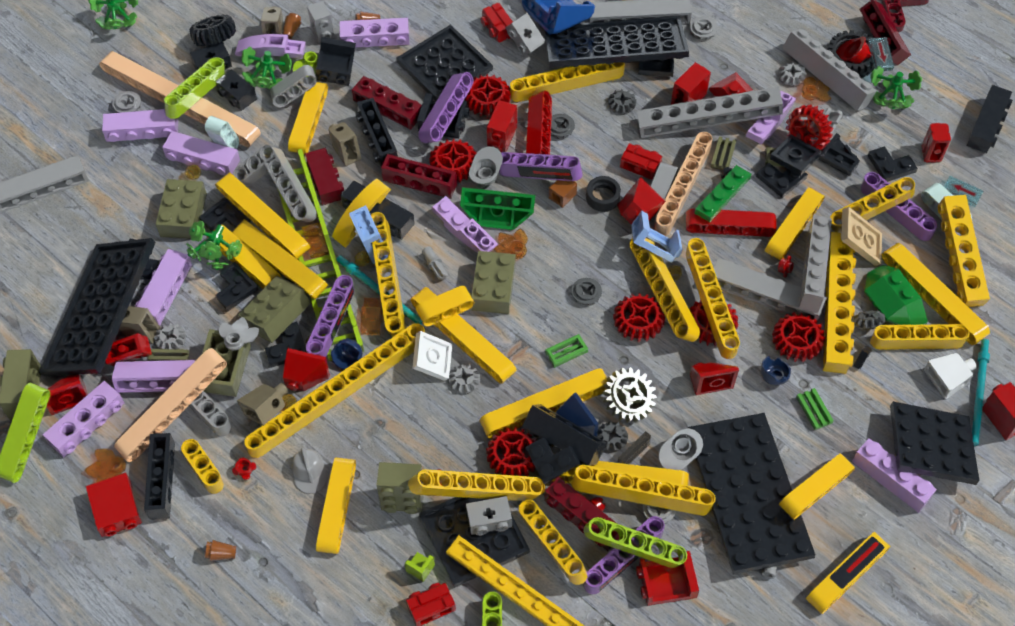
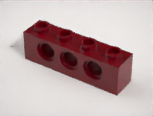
[381,154,457,199]

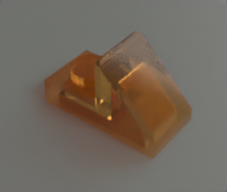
[301,222,329,259]
[361,298,383,335]

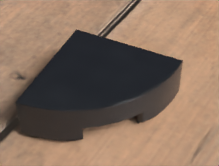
[853,346,872,369]

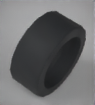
[586,176,621,212]

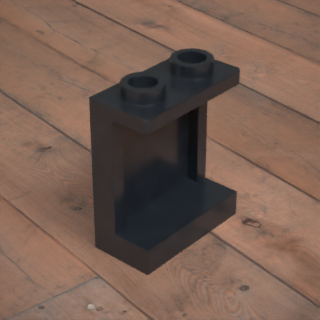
[315,37,356,86]
[417,93,470,139]

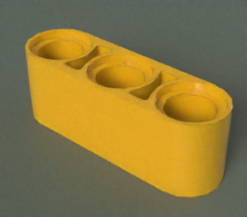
[416,286,475,327]
[181,439,224,494]

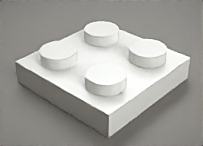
[412,331,452,381]

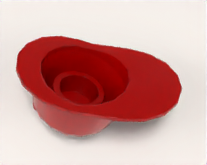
[836,36,872,64]

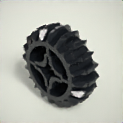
[189,14,236,47]

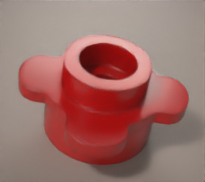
[778,256,794,278]
[232,457,257,480]

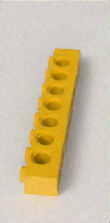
[823,232,856,374]

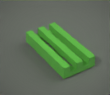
[545,334,588,368]
[796,388,834,430]

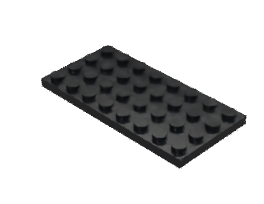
[545,16,689,68]
[39,238,156,376]
[687,413,816,575]

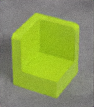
[405,552,435,582]

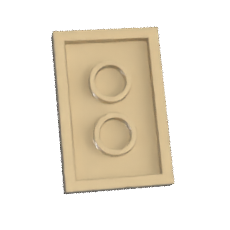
[841,207,882,266]

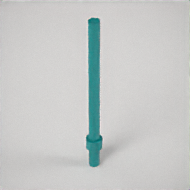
[337,255,423,325]
[972,339,990,446]

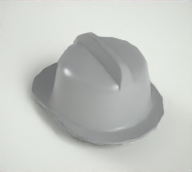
[469,147,503,188]
[659,428,703,470]
[291,447,327,494]

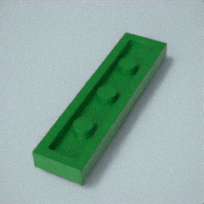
[695,165,752,222]

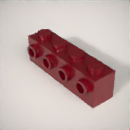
[859,0,911,66]
[352,76,422,130]
[544,477,619,551]

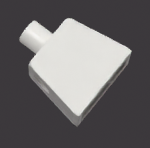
[924,353,976,399]

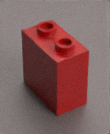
[671,62,711,105]
[487,100,517,153]
[982,382,1015,440]

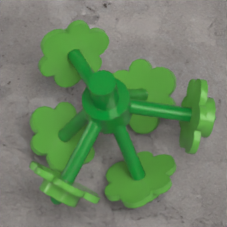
[88,0,139,30]
[242,46,292,89]
[870,66,922,109]
[186,221,242,270]

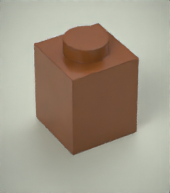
[549,180,577,208]

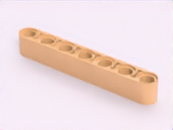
[654,132,712,236]
[114,348,227,462]

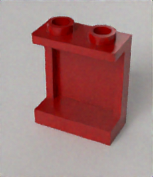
[86,473,142,537]
[636,551,699,606]

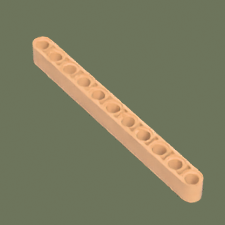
[99,51,261,147]

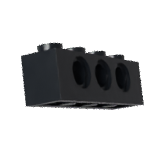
[144,433,175,519]

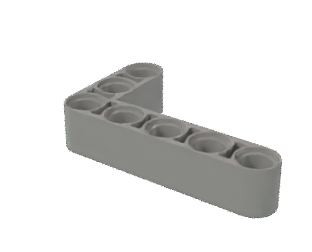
[233,145,317,222]

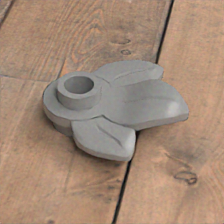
[219,317,259,350]

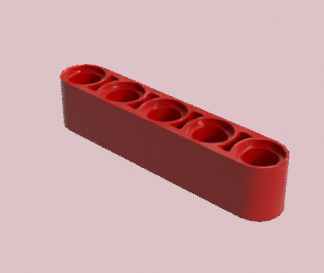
[526,90,552,155]
[686,208,777,237]

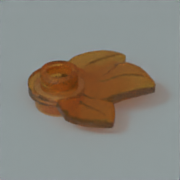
[801,77,831,102]
[494,228,528,259]
[85,449,126,482]

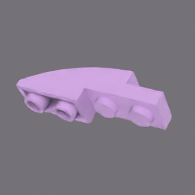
[235,34,306,59]
[746,91,796,144]
[432,196,498,253]

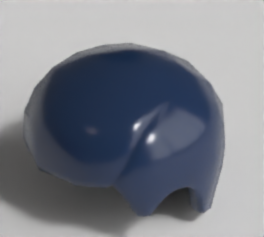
[331,338,363,370]
[761,356,791,385]

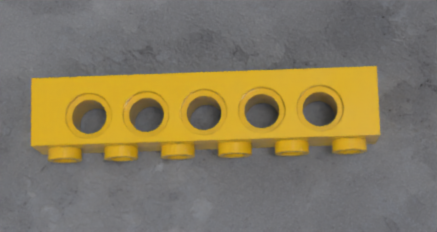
[938,195,990,307]

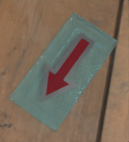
[868,37,894,71]
[944,176,984,207]

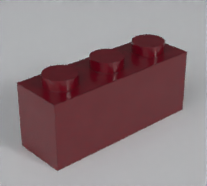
[305,147,345,206]

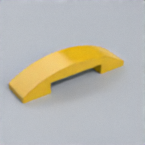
[332,179,391,248]

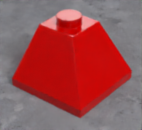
[708,72,753,97]
[617,177,666,225]
[283,348,330,391]
[690,362,739,395]
[46,375,88,415]

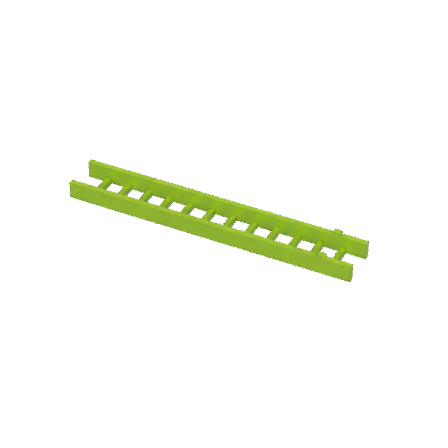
[277,149,364,361]

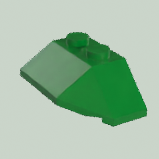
[460,187,536,230]
[864,265,928,325]

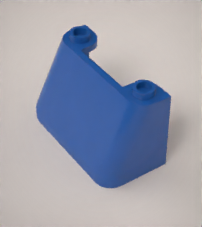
[522,0,595,34]

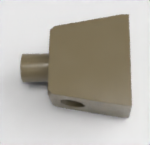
[261,6,284,34]
[328,122,362,166]
[119,306,161,344]
[237,383,288,426]

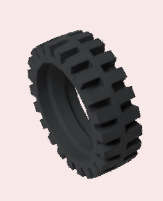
[827,30,879,78]

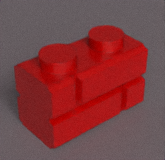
[480,3,513,43]
[921,123,951,163]
[620,143,663,180]
[106,333,152,367]
[406,583,456,626]

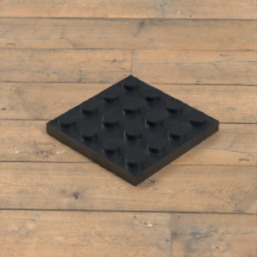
[396,24,493,101]
[890,401,980,485]
[419,487,530,588]

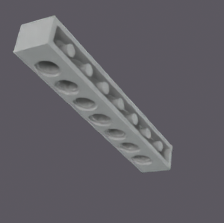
[637,87,783,138]

